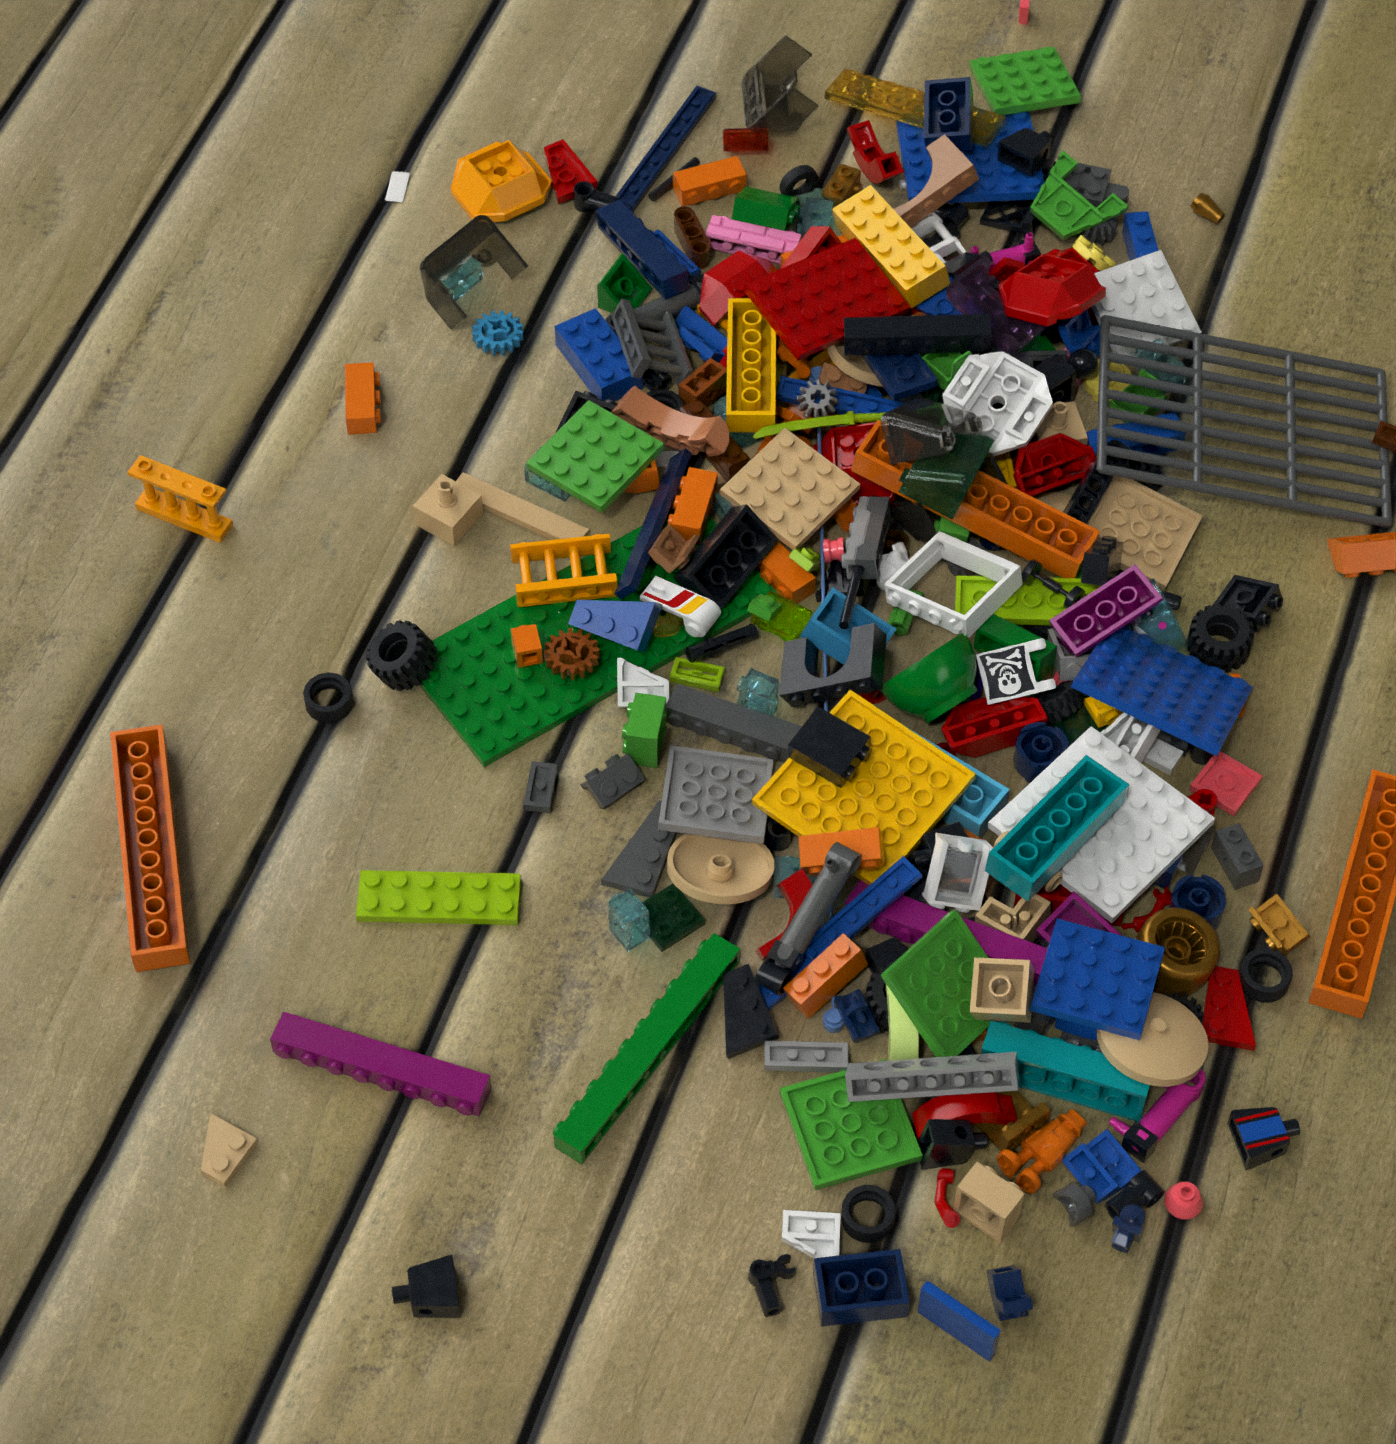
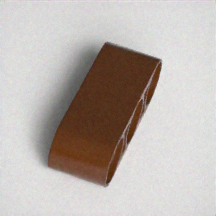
[674,206,710,269]

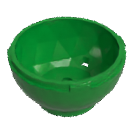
[880,633,978,724]

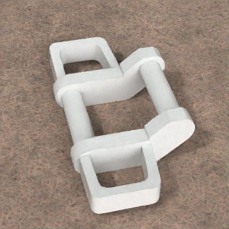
[911,212,966,263]

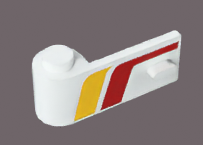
[640,576,721,637]

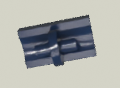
[834,989,880,1043]
[1111,1204,1145,1254]

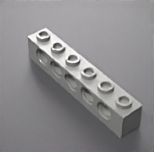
[845,1052,1020,1102]

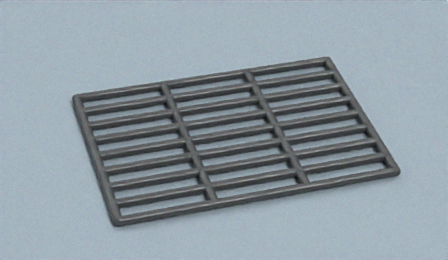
[1096,315,1392,528]

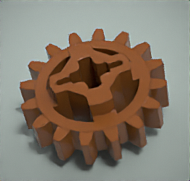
[544,628,600,680]

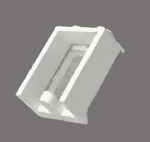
[922,833,993,913]

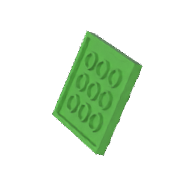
[969,47,1081,116]
[526,400,665,513]
[880,910,990,1057]
[779,1059,923,1191]

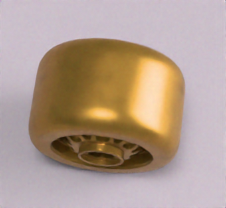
[1135,908,1220,997]

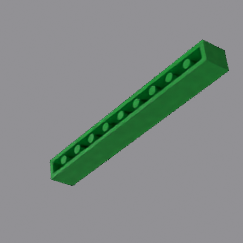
[553,933,741,1165]

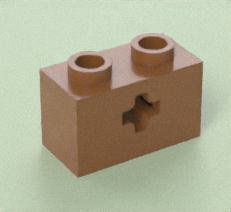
[678,358,727,407]

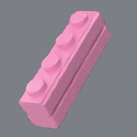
[706,215,802,264]

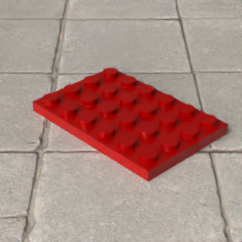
[743,237,910,361]

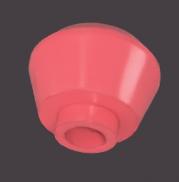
[1164,1182,1203,1220]

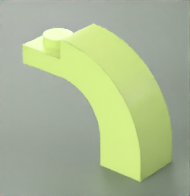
[886,984,919,1061]

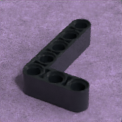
[1063,440,1165,524]

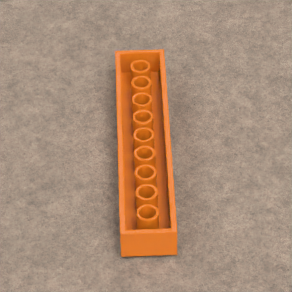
[851,420,1100,578]
[110,724,190,972]
[1308,769,1396,1019]

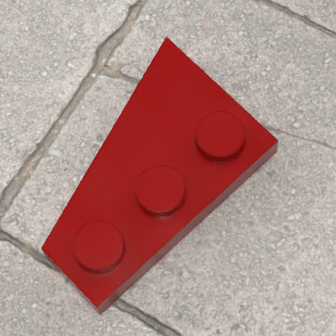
[544,139,598,204]
[1202,966,1256,1051]

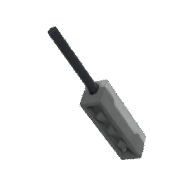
[839,495,891,630]

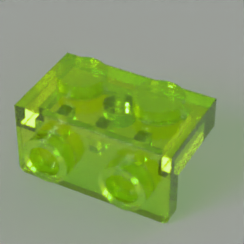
[750,591,813,641]

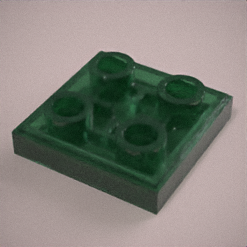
[630,883,705,952]

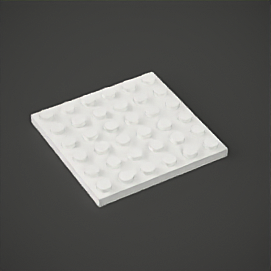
[988,726,1215,923]

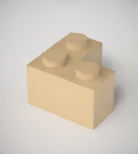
[975,894,1051,943]

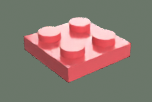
[1189,751,1262,816]

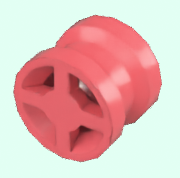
[823,537,846,564]

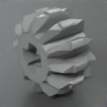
[797,379,838,418]

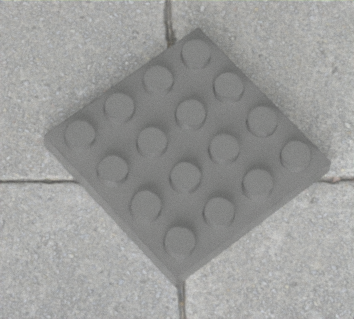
[658,745,773,844]

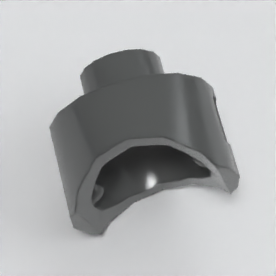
[1052,1182,1096,1227]

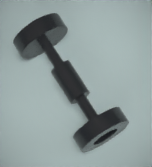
[1021,559,1085,609]

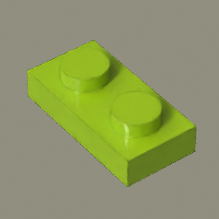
[788,547,821,572]

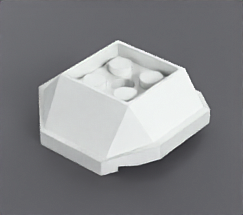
[943,351,1053,457]

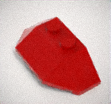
[699,250,777,326]
[1013,433,1095,496]
[941,696,1048,758]

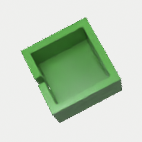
[622,692,666,768]

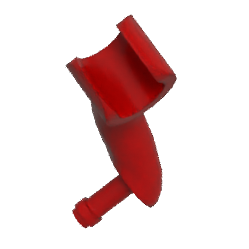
[1122,887,1172,933]
[934,1168,960,1228]

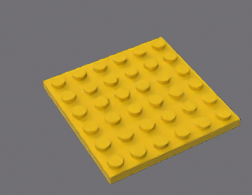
[752,690,976,885]

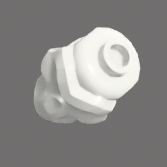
[875,542,909,591]

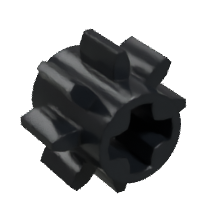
[643,369,672,391]

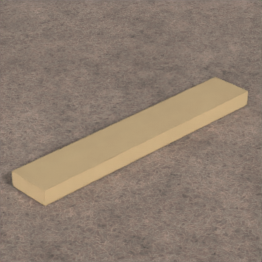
[456,472,589,540]

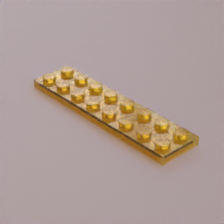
[825,69,1006,147]

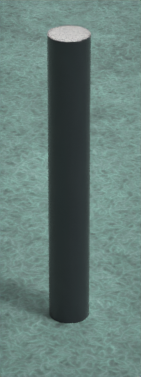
[648,157,700,202]

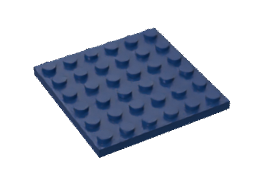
[895,111,1045,203]
[1071,625,1253,756]

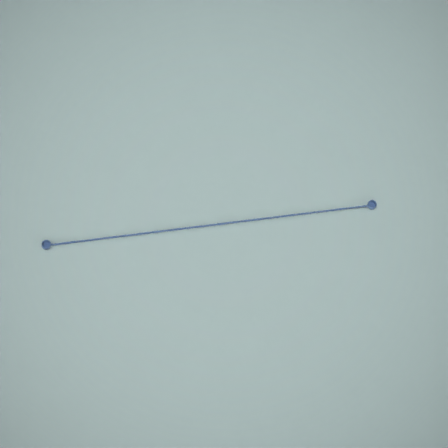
[808,366,845,1033]

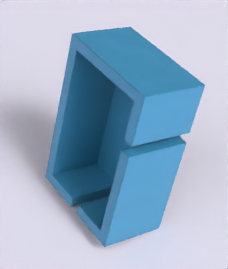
[800,587,896,665]

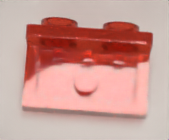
[722,128,769,152]

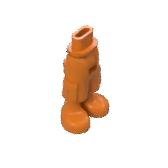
[997,1109,1087,1194]

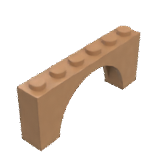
[832,134,979,228]

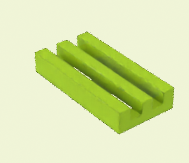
[669,657,725,692]

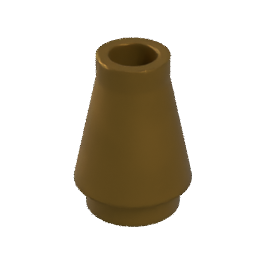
[1190,193,1226,225]

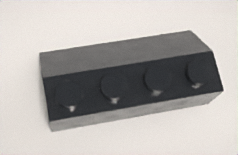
[673,504,778,610]

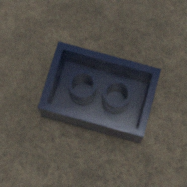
[924,77,973,153]
[813,1249,910,1327]

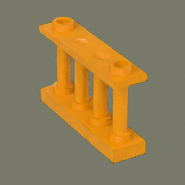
[127,455,233,543]
[510,534,617,607]

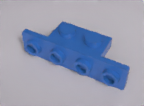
[675,306,727,363]

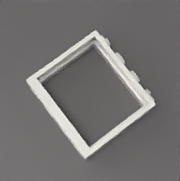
[884,531,1023,638]

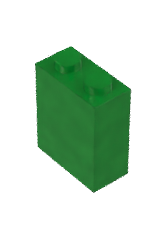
[732,186,800,231]

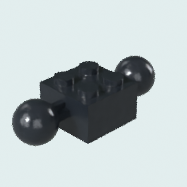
[994,348,1098,409]

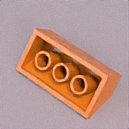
[1327,532,1396,577]

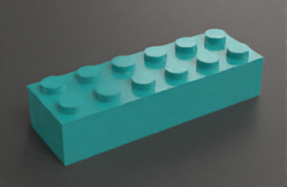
[985,755,1129,902]
[981,1021,1150,1122]

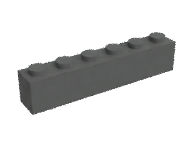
[666,683,802,763]

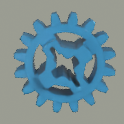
[472,310,523,356]

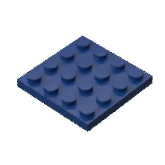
[1030,918,1165,1041]

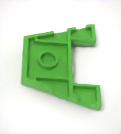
[1030,150,1128,240]

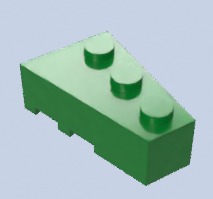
[973,614,1057,698]

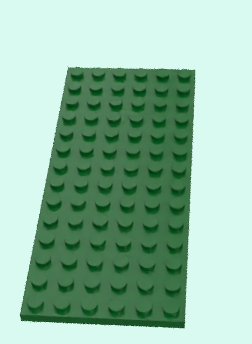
[419,508,779,767]

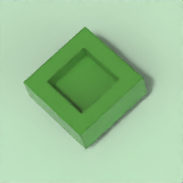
[747,594,782,621]

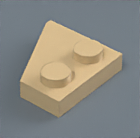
[201,1114,258,1188]

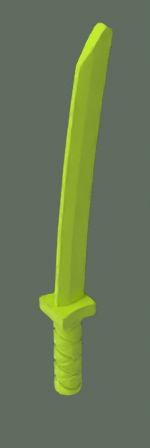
[753,411,887,439]

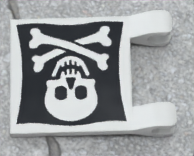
[976,638,1056,705]

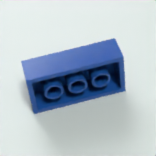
[555,308,644,402]

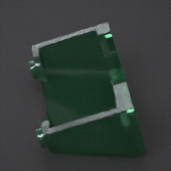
[899,431,995,520]

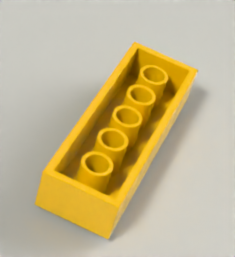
[832,185,950,309]
[726,298,776,433]

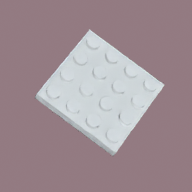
[1091,250,1202,365]

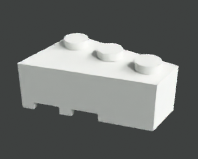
[1100,713,1160,763]

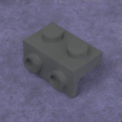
[580,753,645,809]

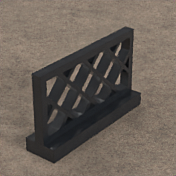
[980,161,1056,239]

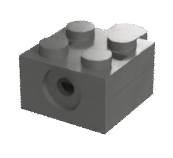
[1064,163,1129,208]

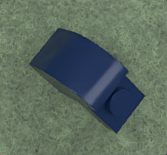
[986,1265,1033,1321]

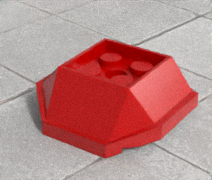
[998,253,1106,326]
[813,421,910,506]

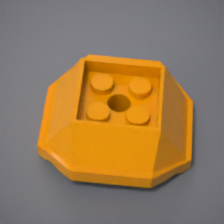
[451,140,552,223]

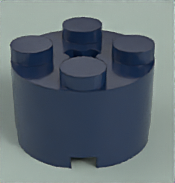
[1013,722,1069,784]
[1169,875,1226,931]

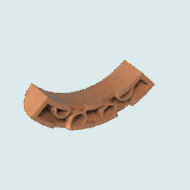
[611,386,729,456]

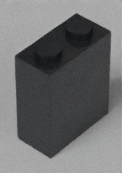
[788,706,872,788]

